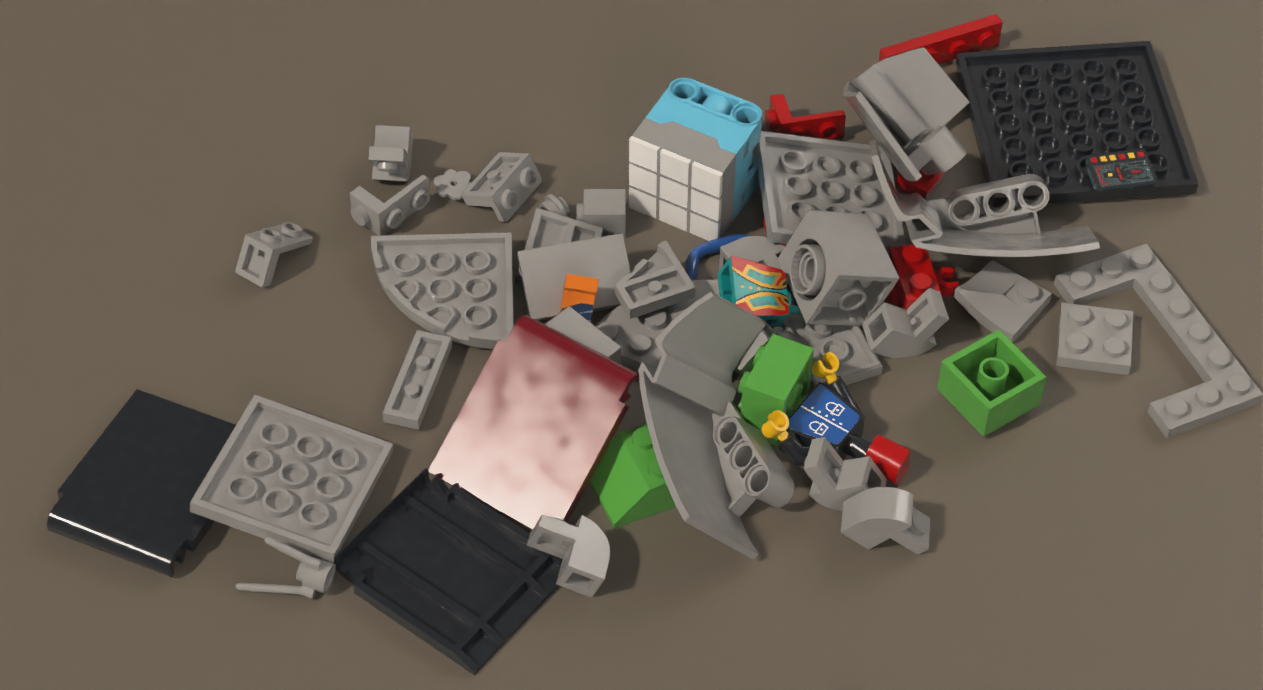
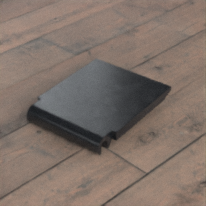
[47,389,236,577]
[334,468,563,676]

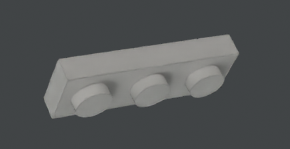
[382,330,452,430]

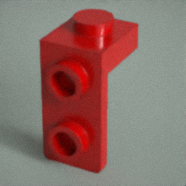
[765,94,846,140]

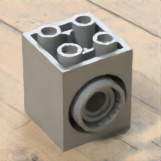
[777,210,899,326]

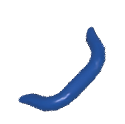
[686,234,750,281]

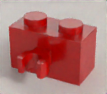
[889,245,959,310]

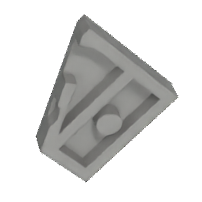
[615,241,696,319]

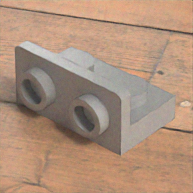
[461,152,542,222]

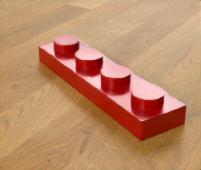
[879,14,1003,64]

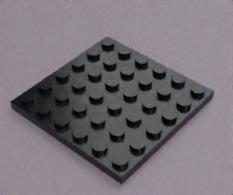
[955,41,1198,207]

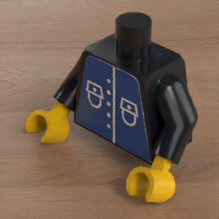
[762,352,871,466]

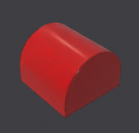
[865,434,910,485]

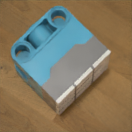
[629,77,762,241]

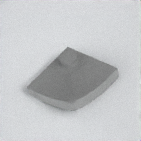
[515,208,603,282]
[954,260,1052,343]

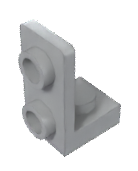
[235,222,313,288]

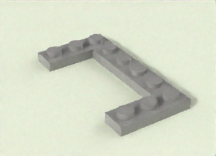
[1054,244,1263,439]

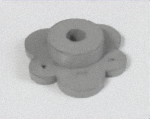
[434,169,471,200]

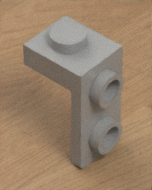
[350,175,430,236]

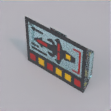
[1085,148,1159,190]

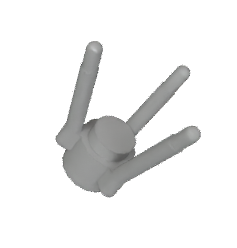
[235,537,336,599]

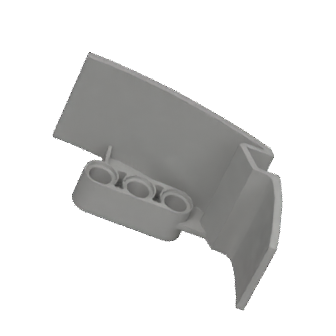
[843,47,970,181]
[869,140,1100,257]
[638,292,794,560]

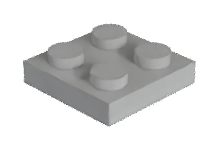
[1056,302,1133,375]

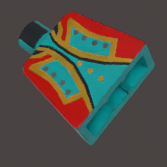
[717,256,801,328]

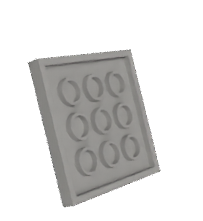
[755,131,906,255]
[190,395,393,563]

